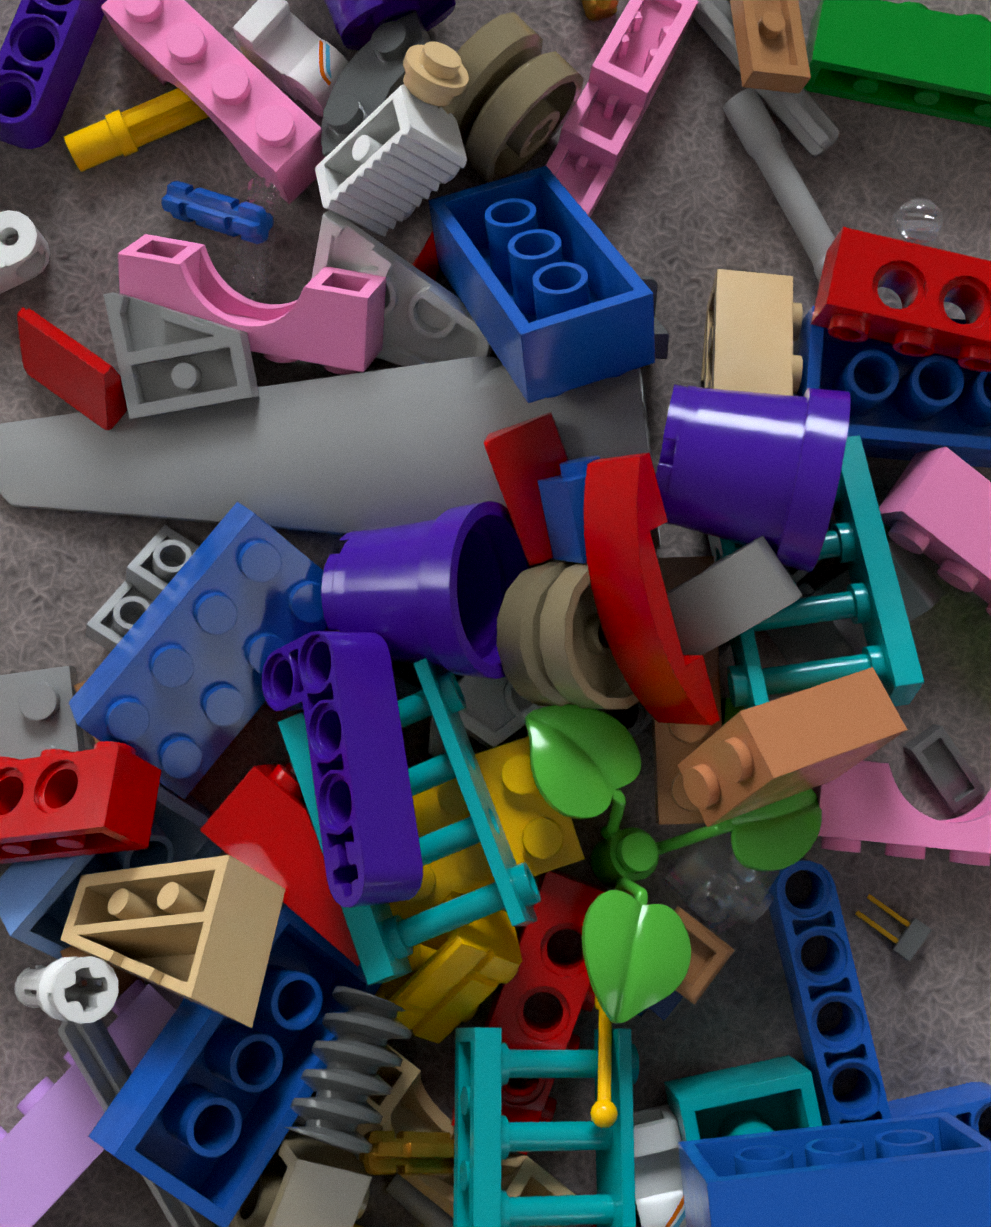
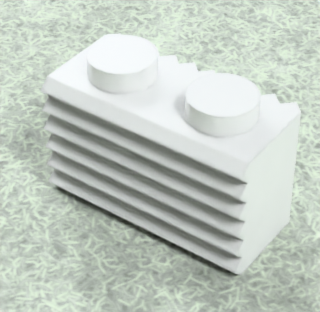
[315,84,467,237]

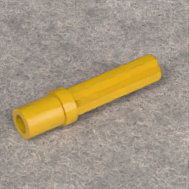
[64,88,209,172]

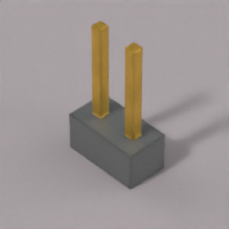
[855,894,932,961]

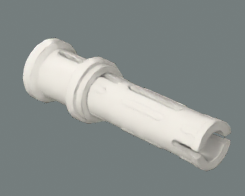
[15,956,119,1024]

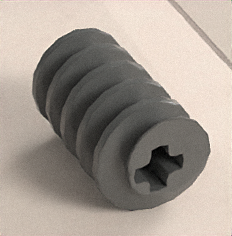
[285,986,412,1153]

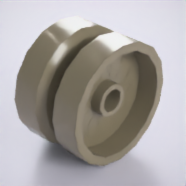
[437,12,584,183]
[497,561,639,709]

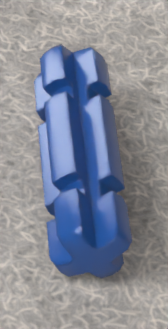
[161,181,274,244]

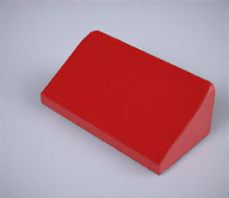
[17,307,128,431]
[484,411,569,566]

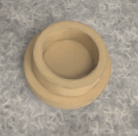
[403,42,469,106]

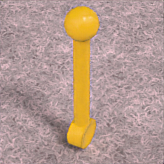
[590,996,618,1128]

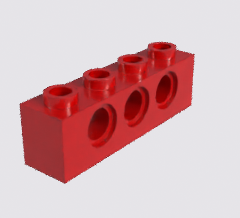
[811,227,991,372]
[0,741,161,864]
[451,869,609,1155]

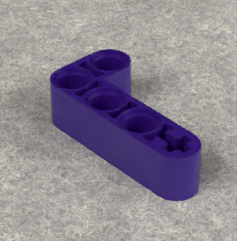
[0,0,107,149]
[262,631,423,908]

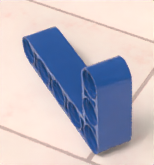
[764,858,991,1140]

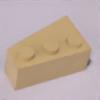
[701,269,803,396]
[60,855,285,1028]

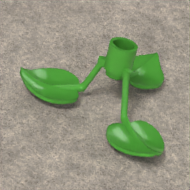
[525,704,822,1024]

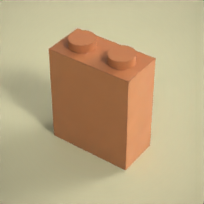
[677,667,907,828]

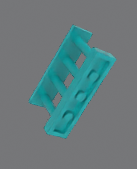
[708,435,924,710]
[278,658,541,985]
[453,1027,639,1227]

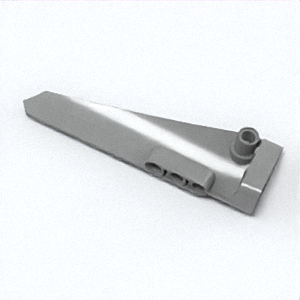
[0,356,661,561]

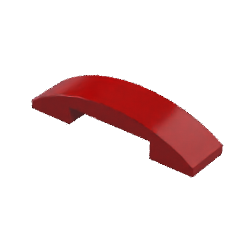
[584,452,720,726]

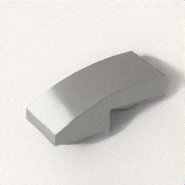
[86,525,199,652]
[666,536,802,655]

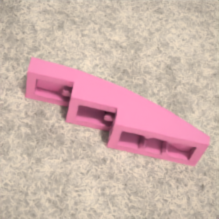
[545,0,699,217]

